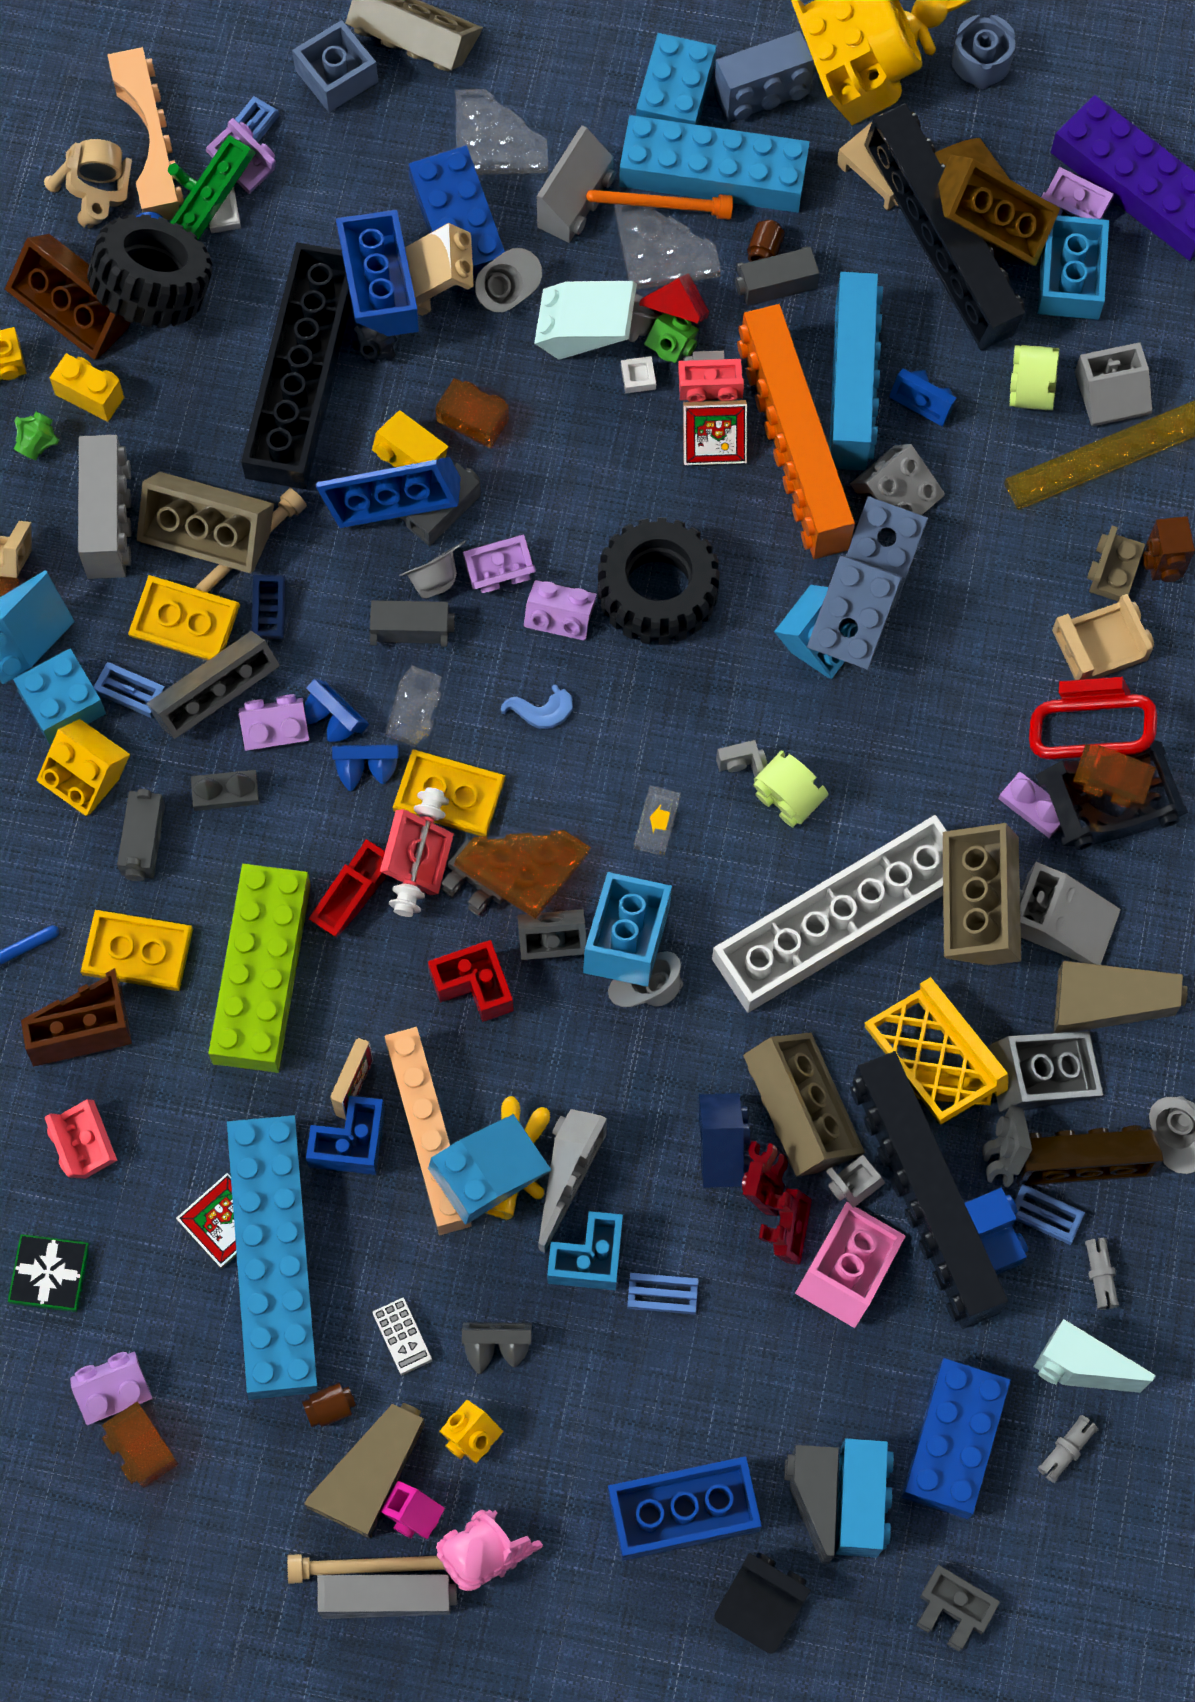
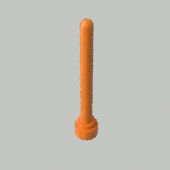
[586,190,733,220]

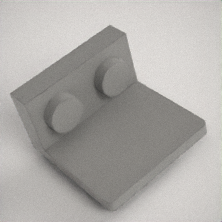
[850,444,945,515]

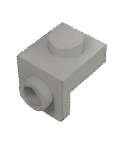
[826,1155,885,1208]

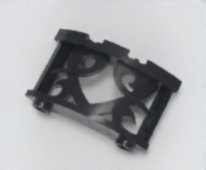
[1035,740,1188,850]

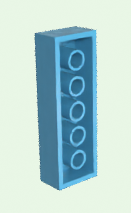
[619,115,810,213]
[829,272,883,470]

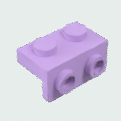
[206,118,276,194]
[1041,167,1114,219]
[462,534,536,593]
[524,580,597,640]
[239,694,309,751]
[70,1352,152,1425]

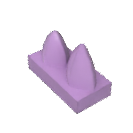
[998,772,1061,839]

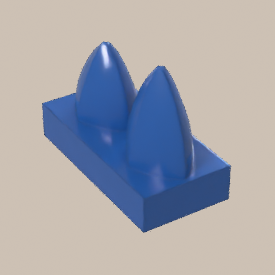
[889,368,957,427]
[304,679,369,742]
[332,744,399,791]

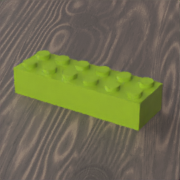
[208,864,311,1073]

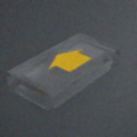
[633,785,681,856]

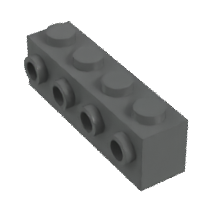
[146,631,280,739]

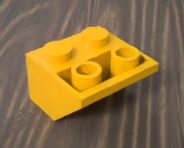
[36,719,130,816]

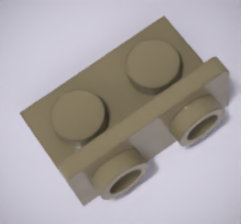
[1087,525,1145,602]

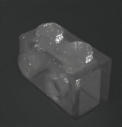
[385,666,442,747]

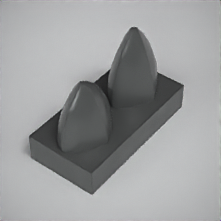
[191,770,259,811]
[462,1322,532,1374]

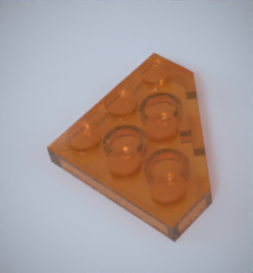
[454,830,591,919]

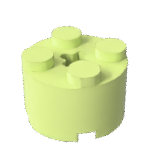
[1009,345,1059,411]
[753,750,828,828]

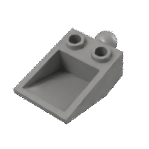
[1020,862,1121,965]

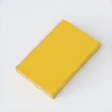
[128,575,240,661]
[393,749,505,837]
[81,910,193,991]

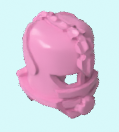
[436,1510,543,1591]

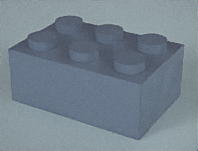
[714,31,814,122]

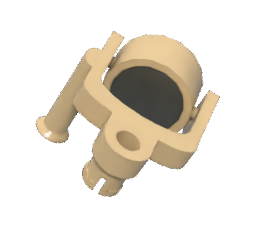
[44,139,132,228]

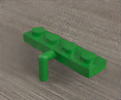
[168,135,256,239]

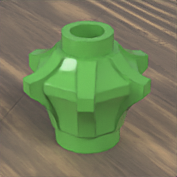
[14,411,60,461]

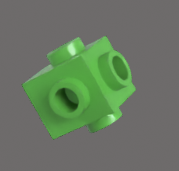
[644,313,699,363]

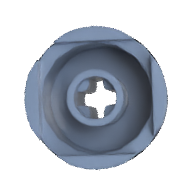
[951,15,1015,89]

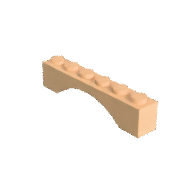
[107,47,184,220]
[384,1027,472,1236]

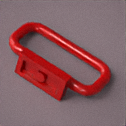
[1029,677,1157,760]

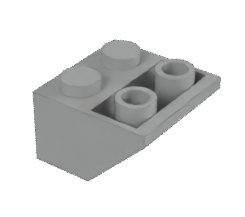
[1075,342,1152,427]

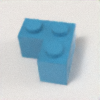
[547,1211,623,1290]

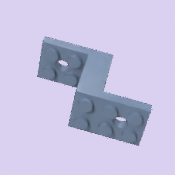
[807,496,928,670]

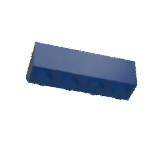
[336,210,419,336]
[316,457,461,528]

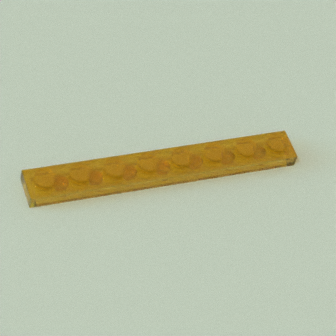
[1004,400,1195,510]

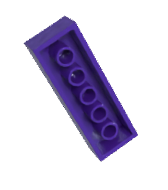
[1050,95,1195,261]

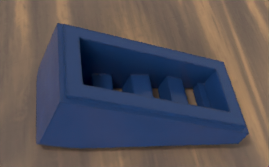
[252,575,286,640]

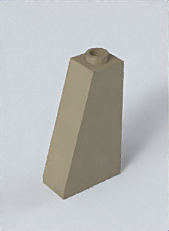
[1054,961,1187,1033]
[305,1403,425,1539]

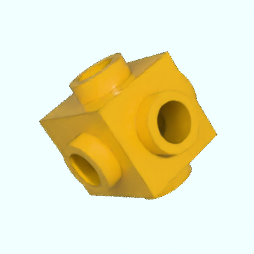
[439,1400,504,1463]

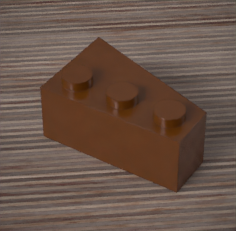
[21,968,132,1067]

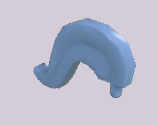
[501,685,573,729]

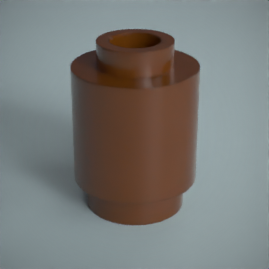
[747,220,785,262]
[302,1382,356,1428]

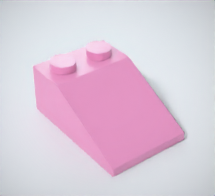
[795,1202,906,1328]

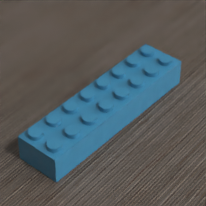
[227,1115,318,1400]

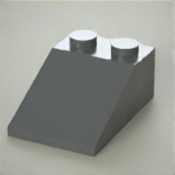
[987,1031,1103,1112]
[784,1445,838,1564]

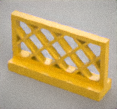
[864,977,1008,1125]

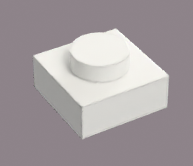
[621,356,656,394]

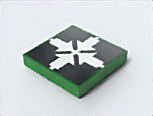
[8,1234,90,1312]

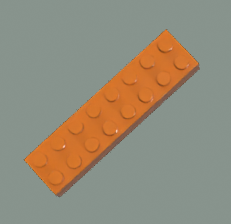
[737,304,855,560]

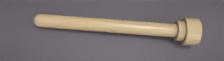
[194,488,307,593]
[287,1554,445,1584]

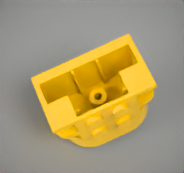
[791,0,922,125]

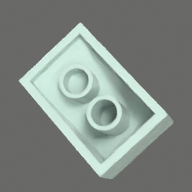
[534,281,637,360]
[1033,1319,1155,1393]

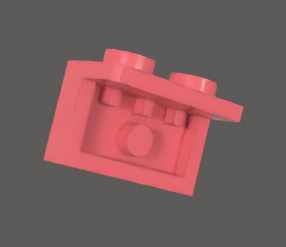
[678,359,744,402]
[45,1099,117,1179]

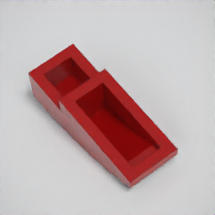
[309,839,387,938]

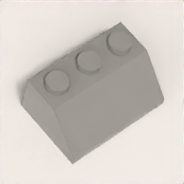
[537,125,616,243]

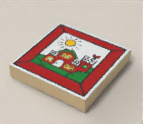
[683,400,747,465]
[330,1038,373,1120]
[176,1173,237,1269]

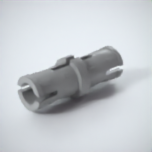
[1085,1238,1120,1310]
[1037,1415,1098,1483]

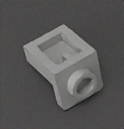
[716,740,767,778]

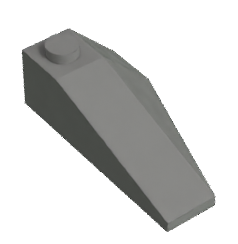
[538,1109,607,1253]

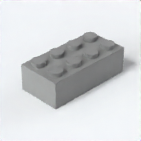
[78,435,131,579]

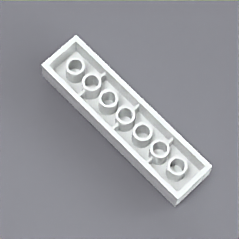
[712,815,946,1013]

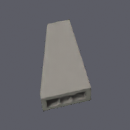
[317,1575,457,1619]

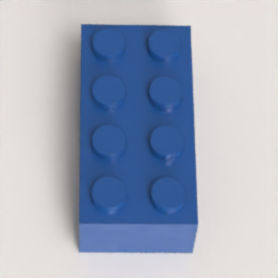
[408,145,505,286]
[901,1358,1011,1519]
[608,1456,762,1561]

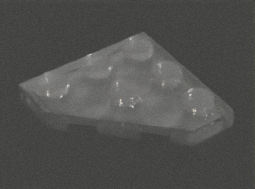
[455,89,548,175]
[614,204,721,290]

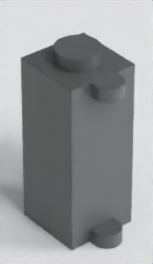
[735,246,820,306]
[400,463,481,547]
[370,600,455,647]
[117,789,165,881]

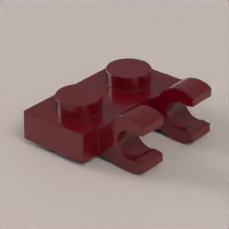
[742,1141,788,1216]
[759,1189,812,1265]

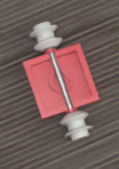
[380,788,454,917]

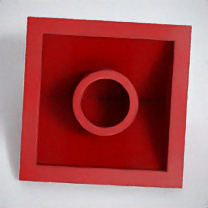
[639,273,709,323]

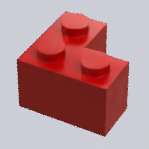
[428,940,514,1022]

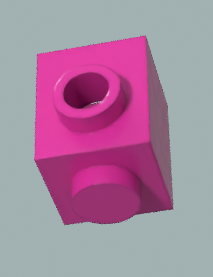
[380,1481,445,1539]

